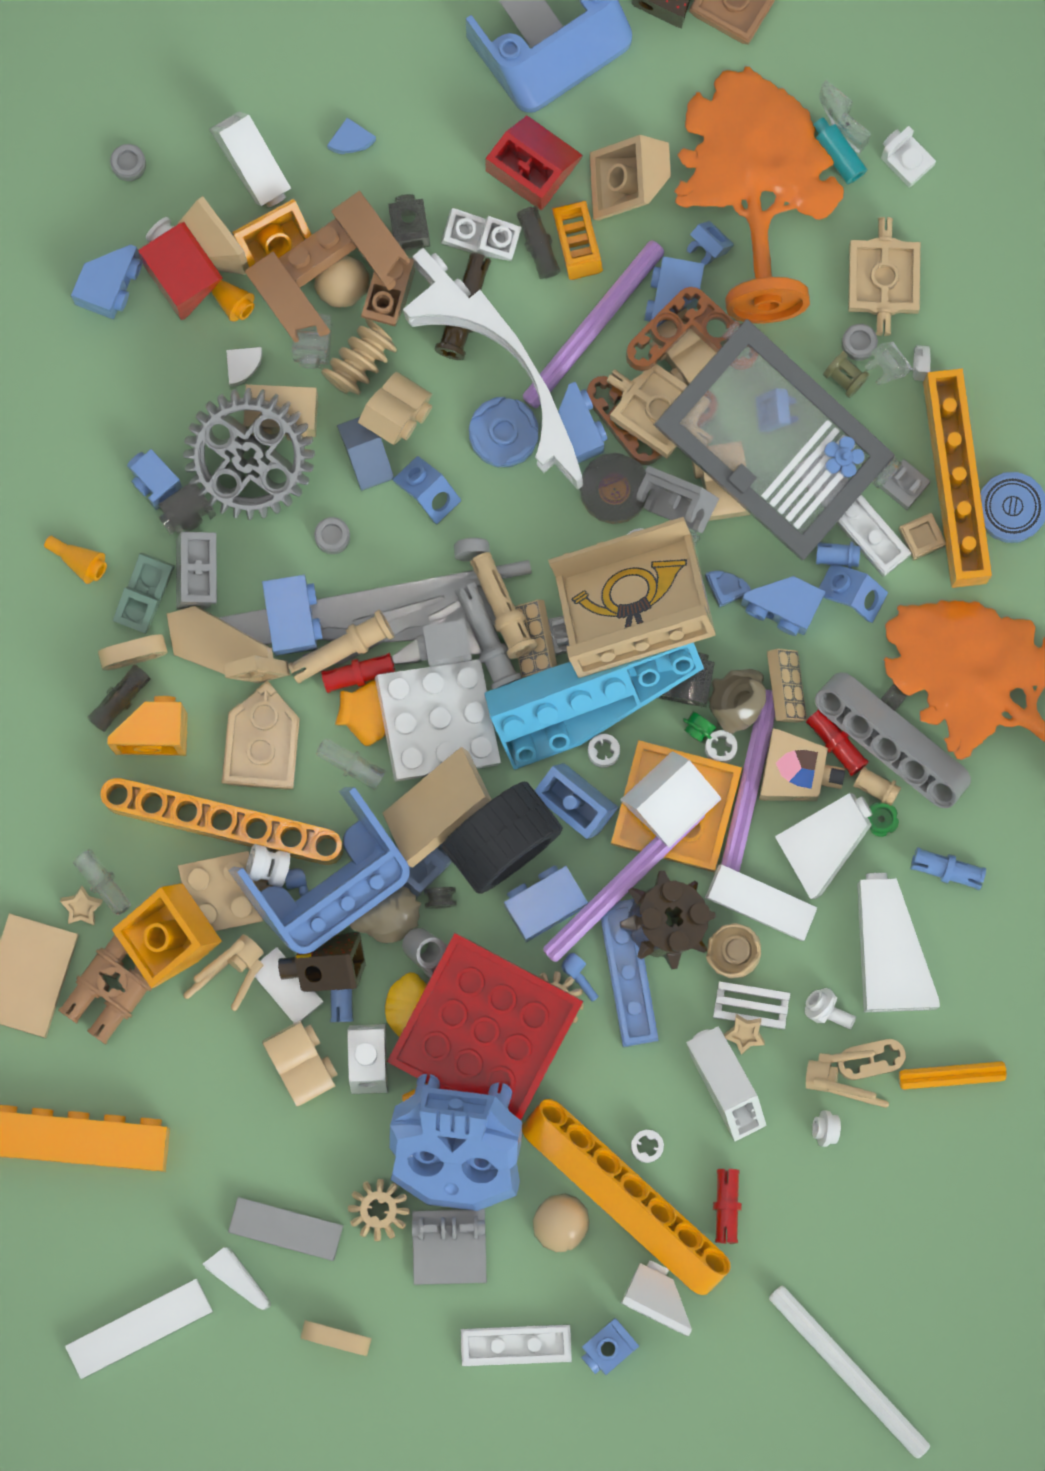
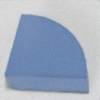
[327,118,376,154]
[705,571,751,607]

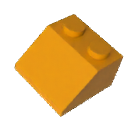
[107,696,188,756]
[112,883,222,988]

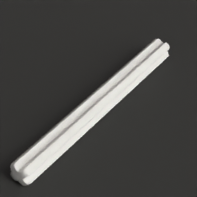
[769,1286,930,1458]

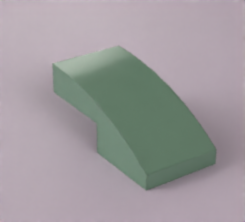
[112,553,175,634]

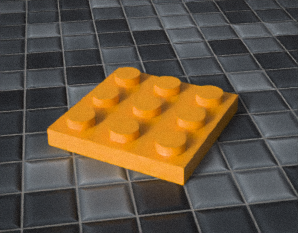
[611,740,742,872]

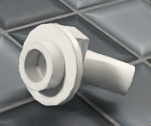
[805,988,856,1029]

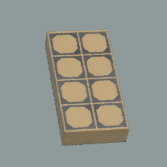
[515,600,557,677]
[767,649,807,723]

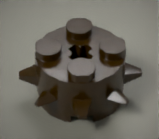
[620,871,716,970]

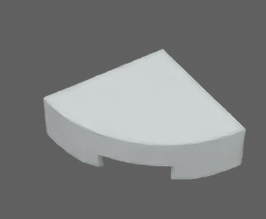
[913,345,931,381]
[226,347,262,387]

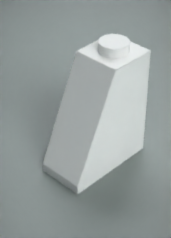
[209,112,291,208]
[775,793,872,899]
[686,1026,767,1142]

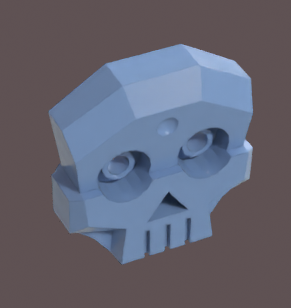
[389,1074,522,1211]

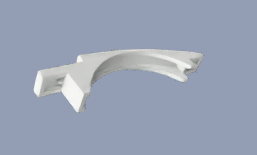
[403,248,583,490]

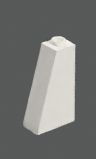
[857,873,940,1012]

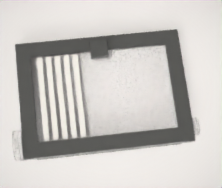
[653,319,902,561]

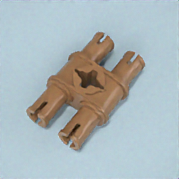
[58,935,152,1045]

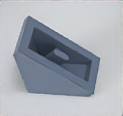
[337,417,394,491]

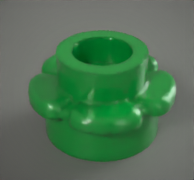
[683,711,716,743]
[868,802,899,837]

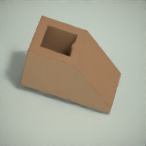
[361,257,415,326]

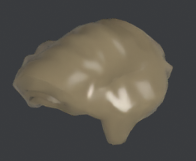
[708,669,766,734]
[349,886,422,943]

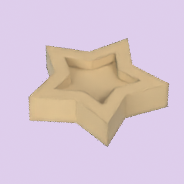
[60,886,103,925]
[724,1014,765,1055]

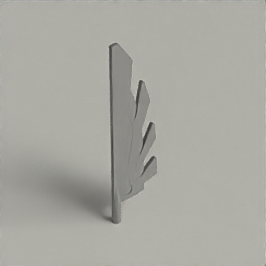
[219,560,532,664]

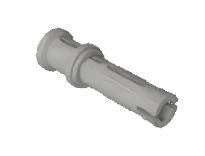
[455,582,522,690]

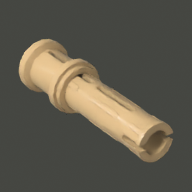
[470,552,538,659]
[288,609,395,684]

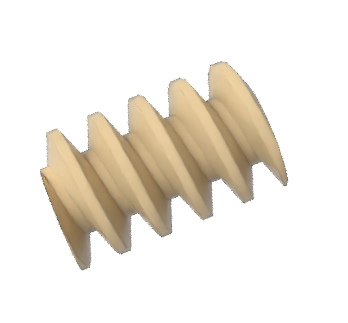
[321,319,397,395]

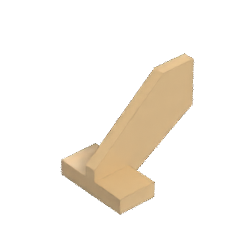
[167,606,290,683]

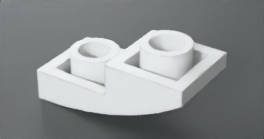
[441,208,521,261]

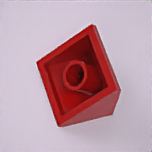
[138,222,223,320]

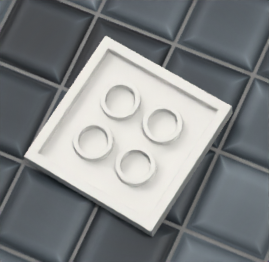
[375,659,501,782]

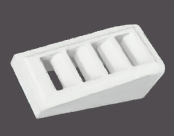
[202,1247,271,1310]

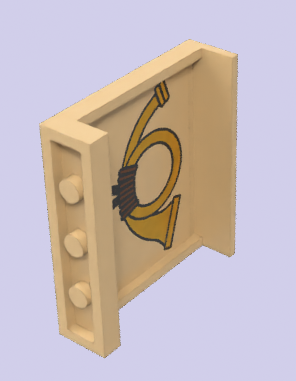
[548,517,716,678]

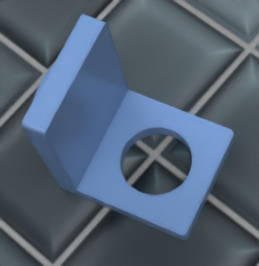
[393,456,461,524]
[819,565,888,623]

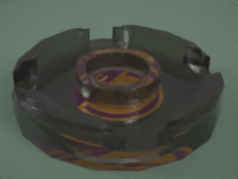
[579,453,650,524]

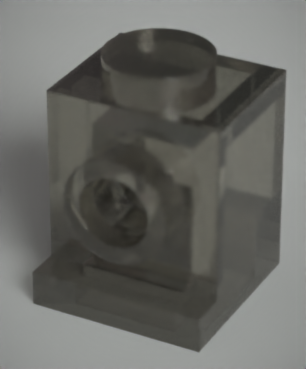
[388,194,430,251]
[158,483,216,535]

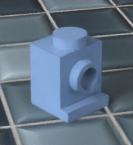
[127,449,182,510]
[581,1318,639,1375]

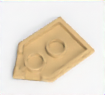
[222,681,300,790]

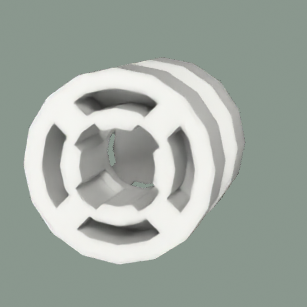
[246,844,290,888]

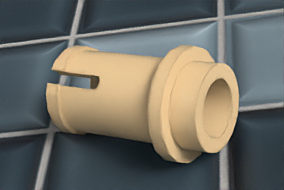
[853,767,901,806]

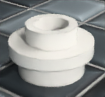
[812,1110,841,1147]

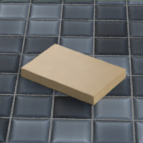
[383,747,492,868]
[0,913,79,1038]

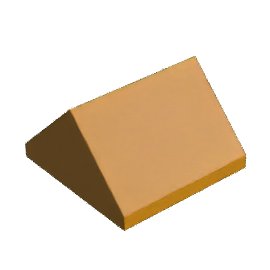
[232,199,312,268]

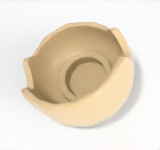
[314,255,369,308]
[706,923,761,979]
[533,1193,590,1252]

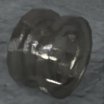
[881,684,908,711]
[424,887,457,909]

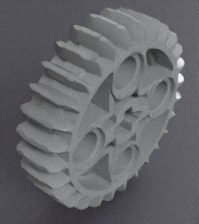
[183,388,315,520]

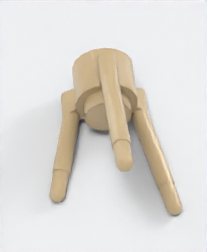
[183,934,264,1011]
[806,1050,889,1108]

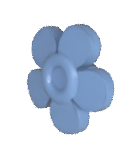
[824,436,864,478]

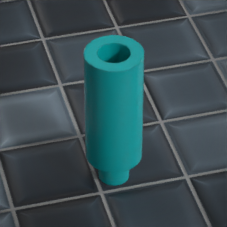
[813,117,868,185]

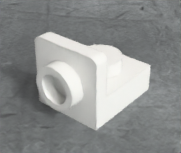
[881,126,936,188]

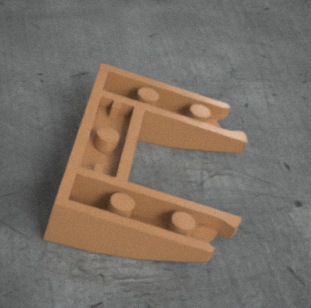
[244,190,411,343]

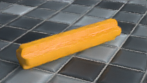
[899,1061,1007,1090]

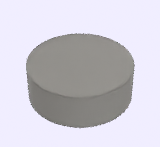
[110,144,146,181]
[842,324,878,361]
[314,517,350,554]
[454,538,490,561]

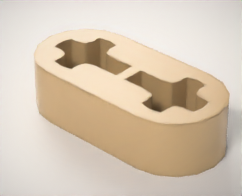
[98,634,168,670]
[837,1039,906,1080]
[300,1320,372,1356]

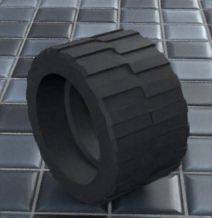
[442,781,563,894]

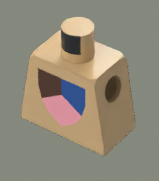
[759,728,845,802]

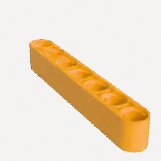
[100,778,343,865]
[522,1099,731,1295]

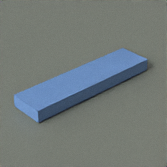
[600,899,659,1047]

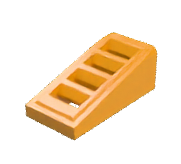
[552,201,603,280]

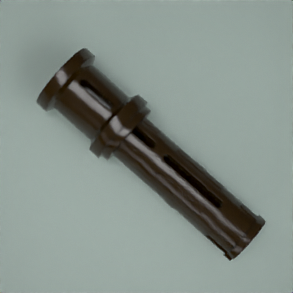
[435,253,491,360]

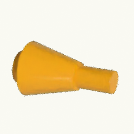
[212,280,254,322]
[44,535,107,584]

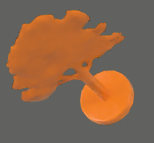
[674,66,844,324]
[883,600,1045,760]

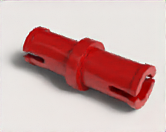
[321,652,395,693]
[806,710,869,776]
[713,1169,742,1244]

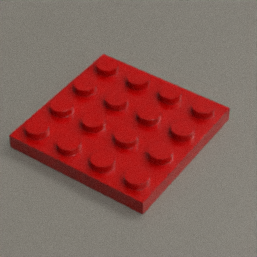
[387,933,584,1120]

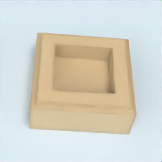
[898,512,946,560]

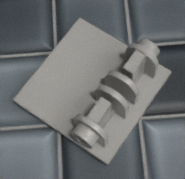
[412,1209,487,1285]

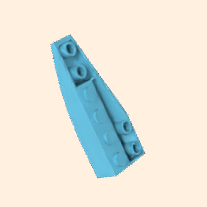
[484,642,704,770]

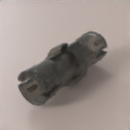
[516,206,561,279]
[87,664,151,732]

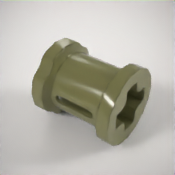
[823,351,870,398]

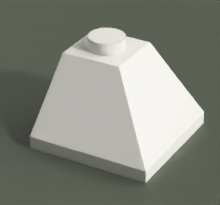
[620,1260,692,1336]

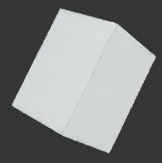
[620,751,721,848]

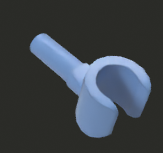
[285,868,309,897]
[562,953,599,1002]

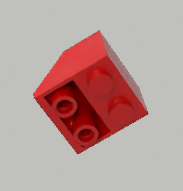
[485,115,583,211]

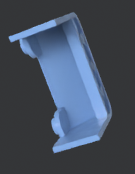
[466,0,632,113]
[228,787,410,954]

